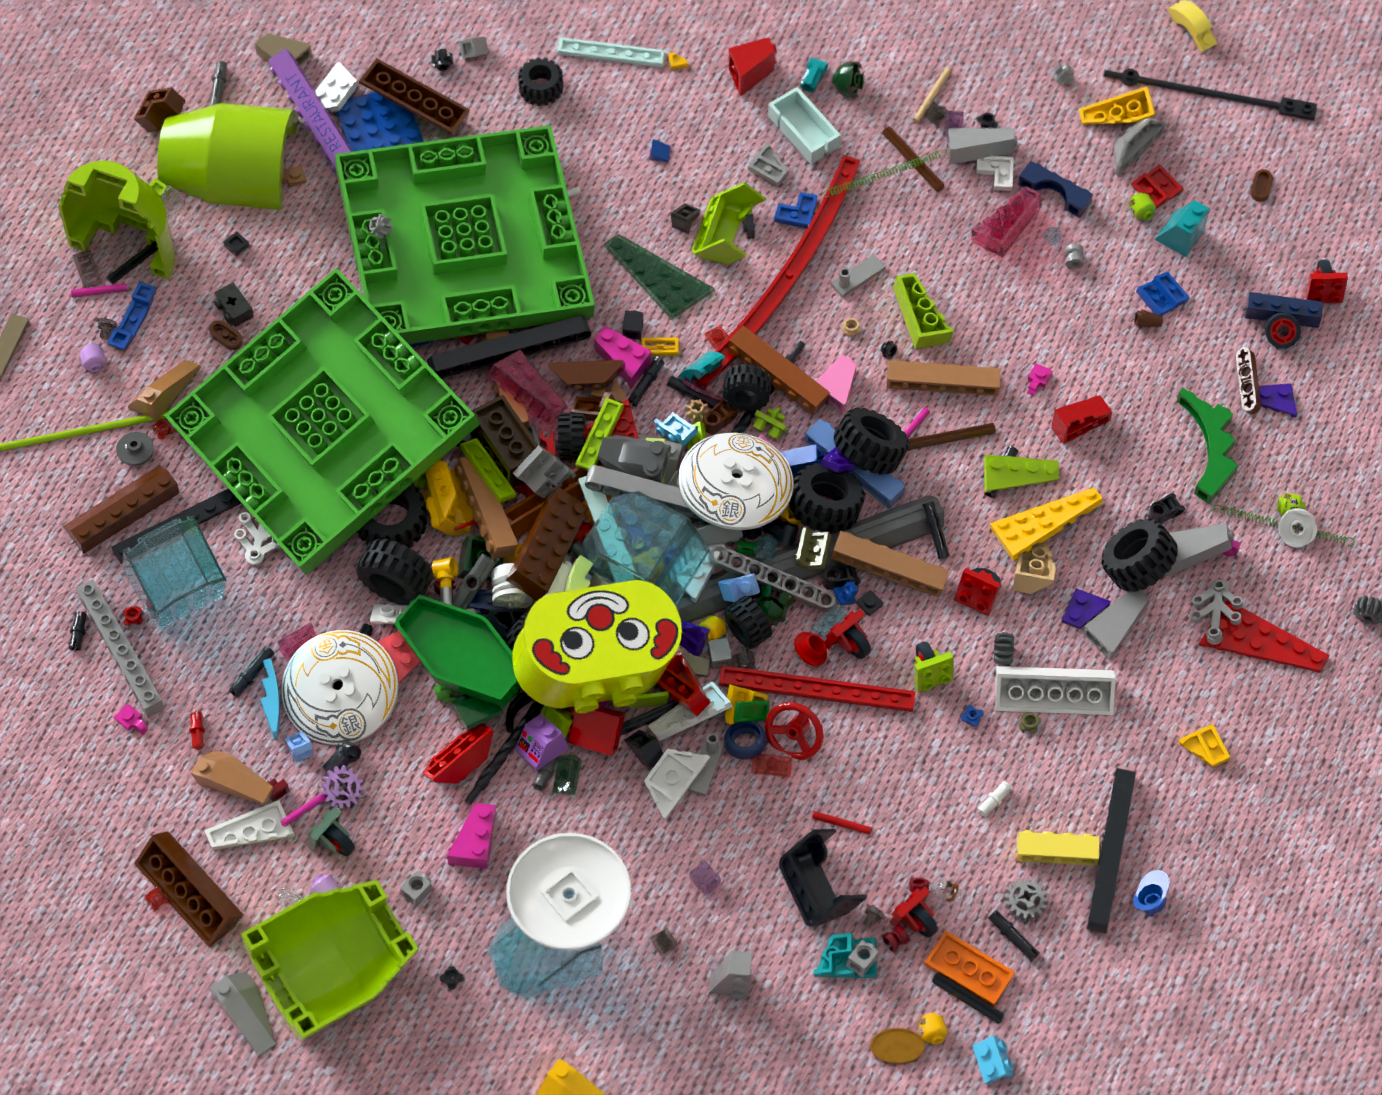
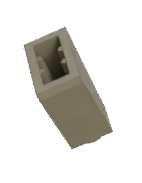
[255,33,312,66]

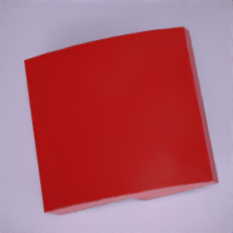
[1131,164,1184,209]

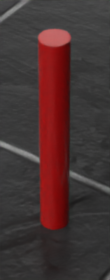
[812,811,872,835]

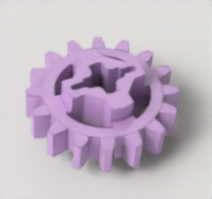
[320,765,364,809]

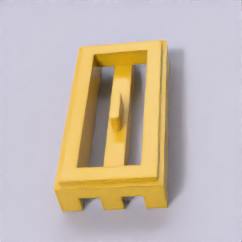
[641,337,679,356]

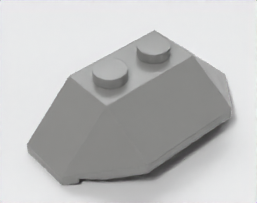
[1113,118,1166,176]

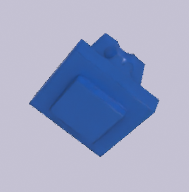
[833,582,858,605]

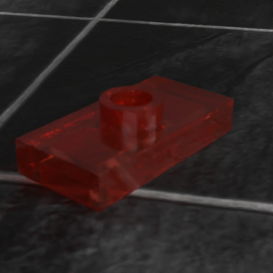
[751,754,793,777]

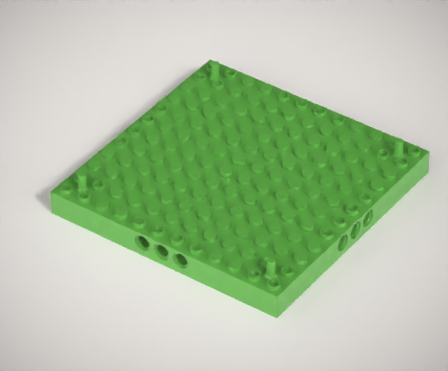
[335,125,595,344]
[164,268,481,575]

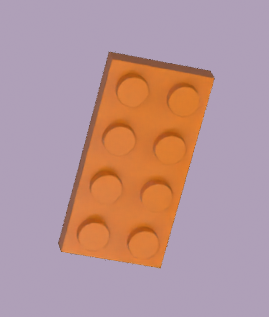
[924,930,1015,1007]

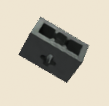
[214,282,254,327]

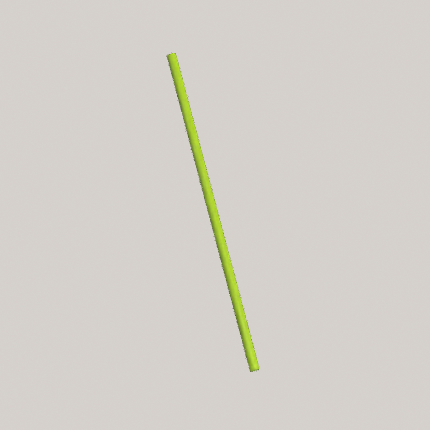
[0,410,170,451]

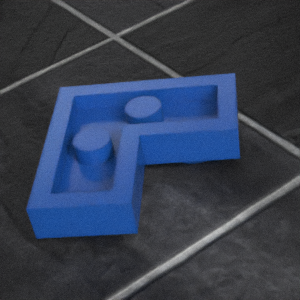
[774,192,818,228]

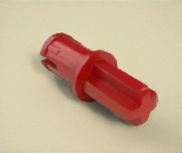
[189,711,205,750]

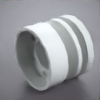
[491,563,533,609]

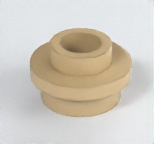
[842,318,861,336]

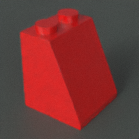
[728,37,777,96]
[567,706,626,756]

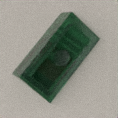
[552,755,582,796]

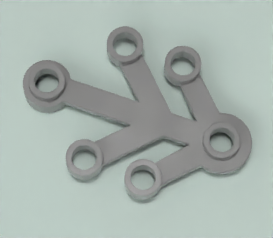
[1190,579,1243,645]

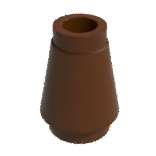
[1134,309,1163,328]

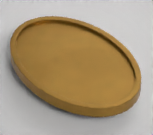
[870,1028,925,1064]

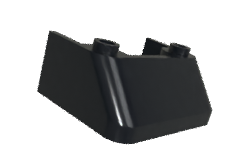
[779,829,868,926]

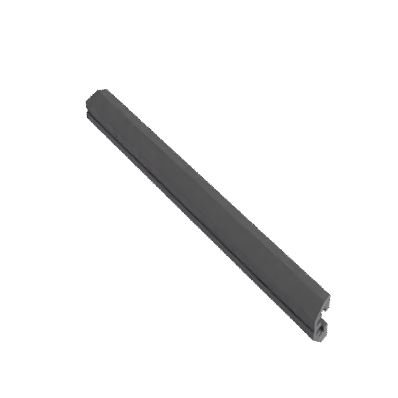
[665,495,944,623]

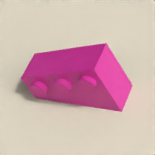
[594,325,652,389]
[447,803,496,869]

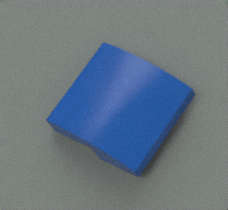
[1136,272,1190,316]

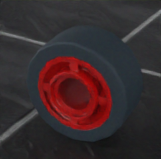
[1265,312,1301,349]

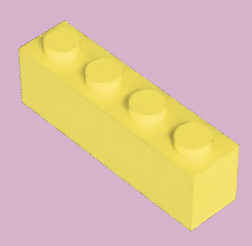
[1017,830,1099,866]

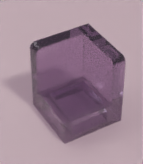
[944,111,964,137]
[690,861,721,896]

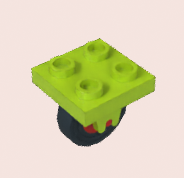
[914,642,954,692]

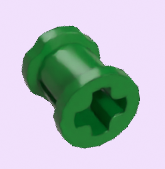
[737,539,758,558]

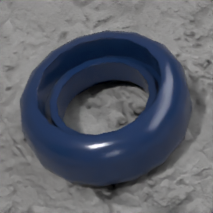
[724,721,767,760]

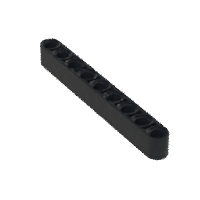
[427,316,592,379]
[1086,768,1136,934]

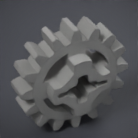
[1004,878,1049,922]

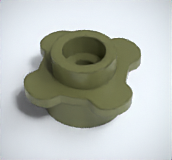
[1019,713,1041,734]

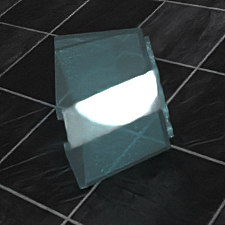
[581,491,710,606]
[123,515,226,628]

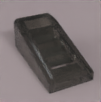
[72,250,102,288]

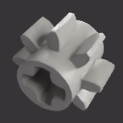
[1053,63,1075,85]
[369,214,393,239]

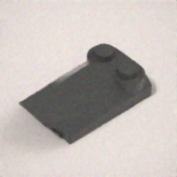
[598,435,671,483]

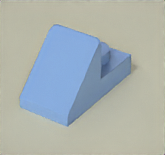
[718,573,760,602]
[284,732,313,763]

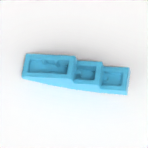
[261,658,280,740]

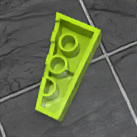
[893,273,954,349]

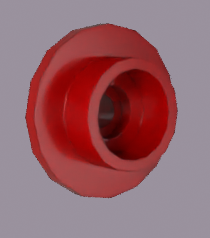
[794,632,827,667]

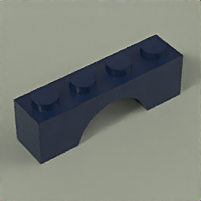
[1018,160,1093,218]
[1245,292,1323,328]

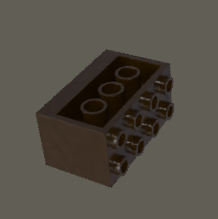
[469,395,538,488]

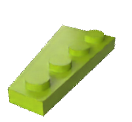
[984,454,1059,493]

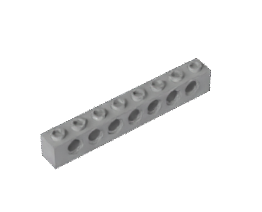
[76,579,165,718]

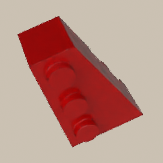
[1051,395,1112,444]
[656,651,710,717]

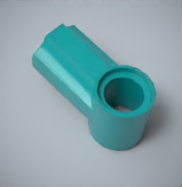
[800,57,828,93]

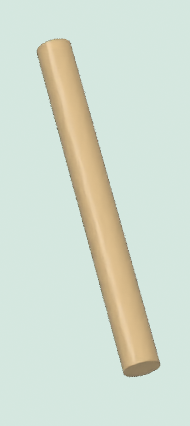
[913,67,952,123]

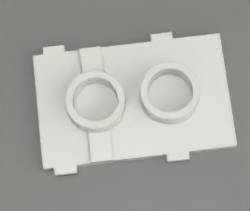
[370,604,408,624]

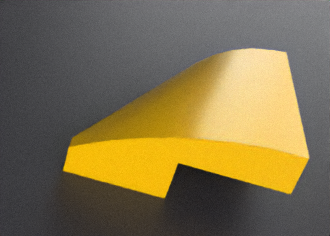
[725,685,768,724]

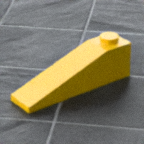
[1079,87,1156,125]
[537,1058,606,1095]

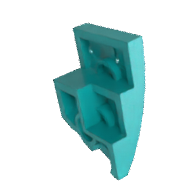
[677,351,725,381]
[813,933,877,978]

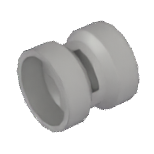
[1065,244,1084,268]

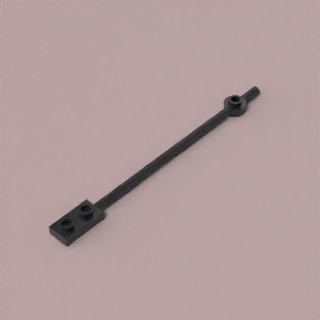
[1103,69,1317,121]

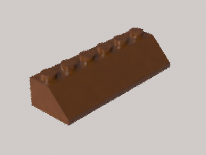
[359,58,470,135]
[63,466,180,554]
[134,831,243,947]

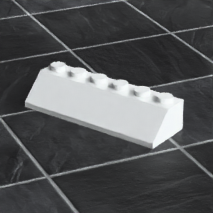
[995,666,1116,715]

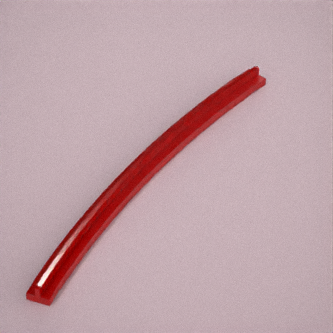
[694,155,860,388]

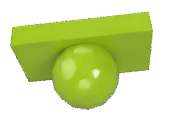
[541,705,573,738]

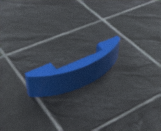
[107,281,157,351]

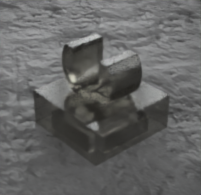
[650,928,678,956]

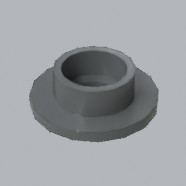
[116,432,154,466]

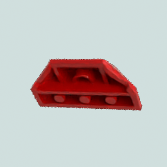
[423,723,494,784]

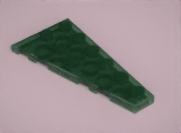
[604,234,715,320]

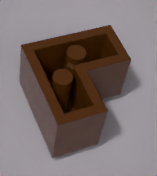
[134,87,186,132]

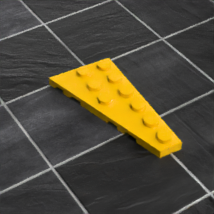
[990,487,1103,561]

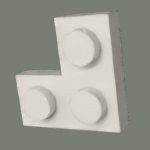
[976,156,1014,191]

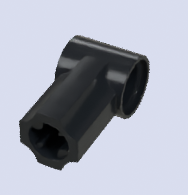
[762,519,800,546]
[322,739,361,775]

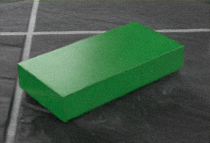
[734,700,770,722]

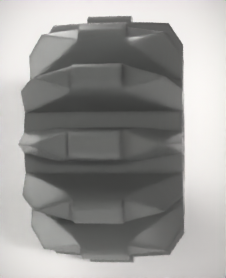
[1353,596,1382,624]
[993,632,1014,665]

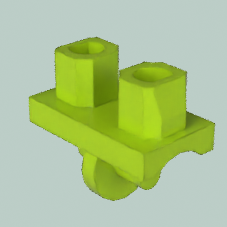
[753,407,789,440]

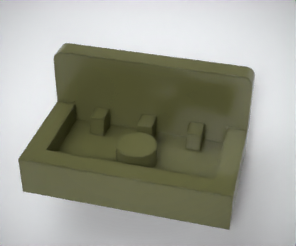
[795,527,832,570]

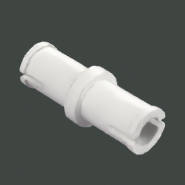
[977,781,1013,818]

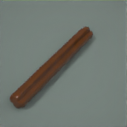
[883,126,944,192]
[908,423,996,450]

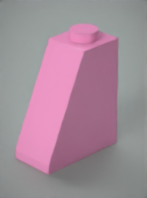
[817,354,857,413]

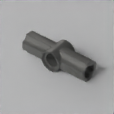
[452,554,496,610]

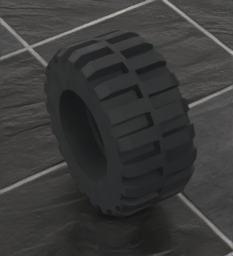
[833,407,909,475]
[789,463,865,534]
[357,485,428,548]
[1101,518,1178,592]
[356,539,434,605]

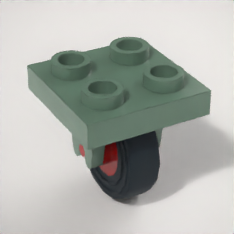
[308,807,355,856]

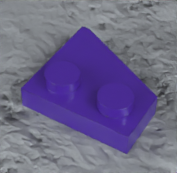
[1259,383,1297,417]
[820,447,863,473]
[1062,588,1111,629]
[679,620,710,656]

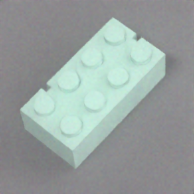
[768,87,841,165]

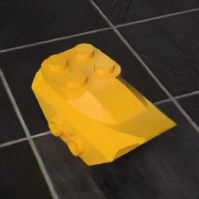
[425,460,474,536]

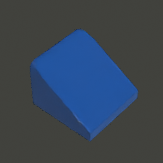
[650,139,671,162]

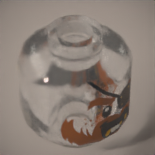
[930,877,961,907]

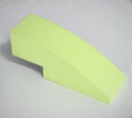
[564,555,593,591]

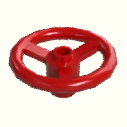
[764,702,824,760]

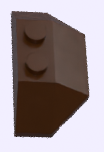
[548,360,626,391]

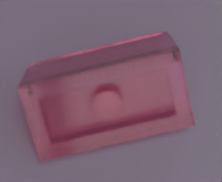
[278,622,317,663]

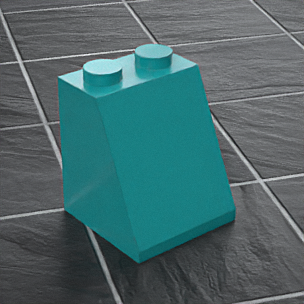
[1155,200,1210,257]

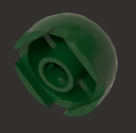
[832,62,864,97]

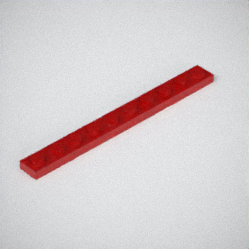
[719,665,916,712]

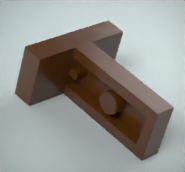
[570,392,616,419]

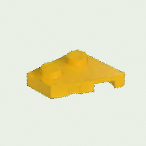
[1178,724,1231,768]

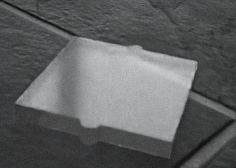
[161,185,186,229]

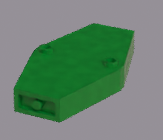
[394,595,521,707]

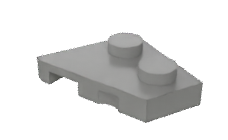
[748,142,788,187]

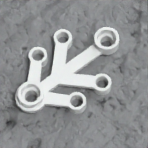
[234,512,281,565]

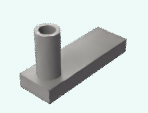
[831,254,886,298]
[687,733,724,797]

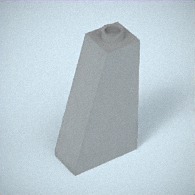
[947,128,1017,164]
[1165,523,1234,576]
[1083,590,1149,660]

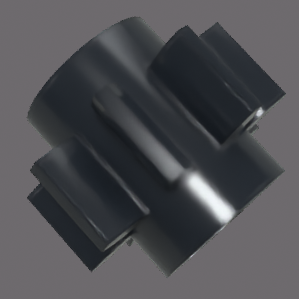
[431,49,453,71]

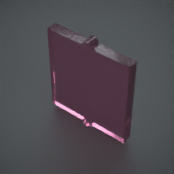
[682,379,723,402]

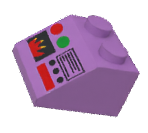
[515,714,569,771]

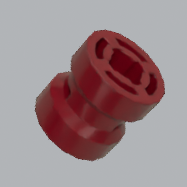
[882,924,910,952]

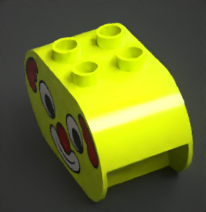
[512,580,682,713]

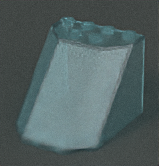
[487,891,603,999]

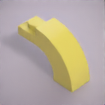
[1168,0,1217,52]

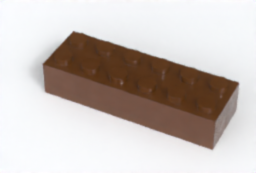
[506,487,589,601]

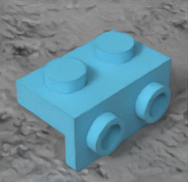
[654,413,699,447]
[972,1036,1014,1084]

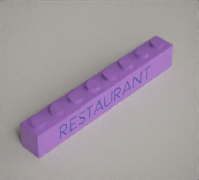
[268,48,353,174]

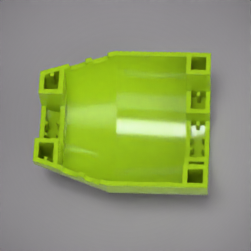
[157,103,299,210]
[58,161,175,280]
[241,880,419,1041]

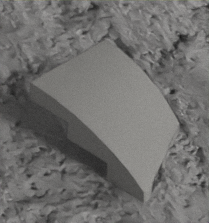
[513,445,577,498]

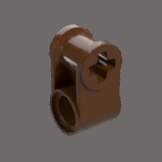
[704,400,738,434]

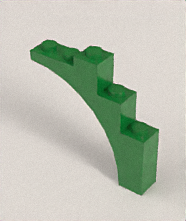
[1177,388,1238,504]

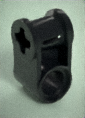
[1148,493,1185,523]
[822,564,861,590]

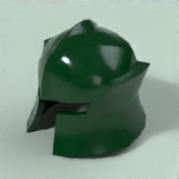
[756,585,795,626]

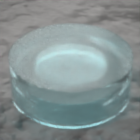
[1043,227,1062,245]

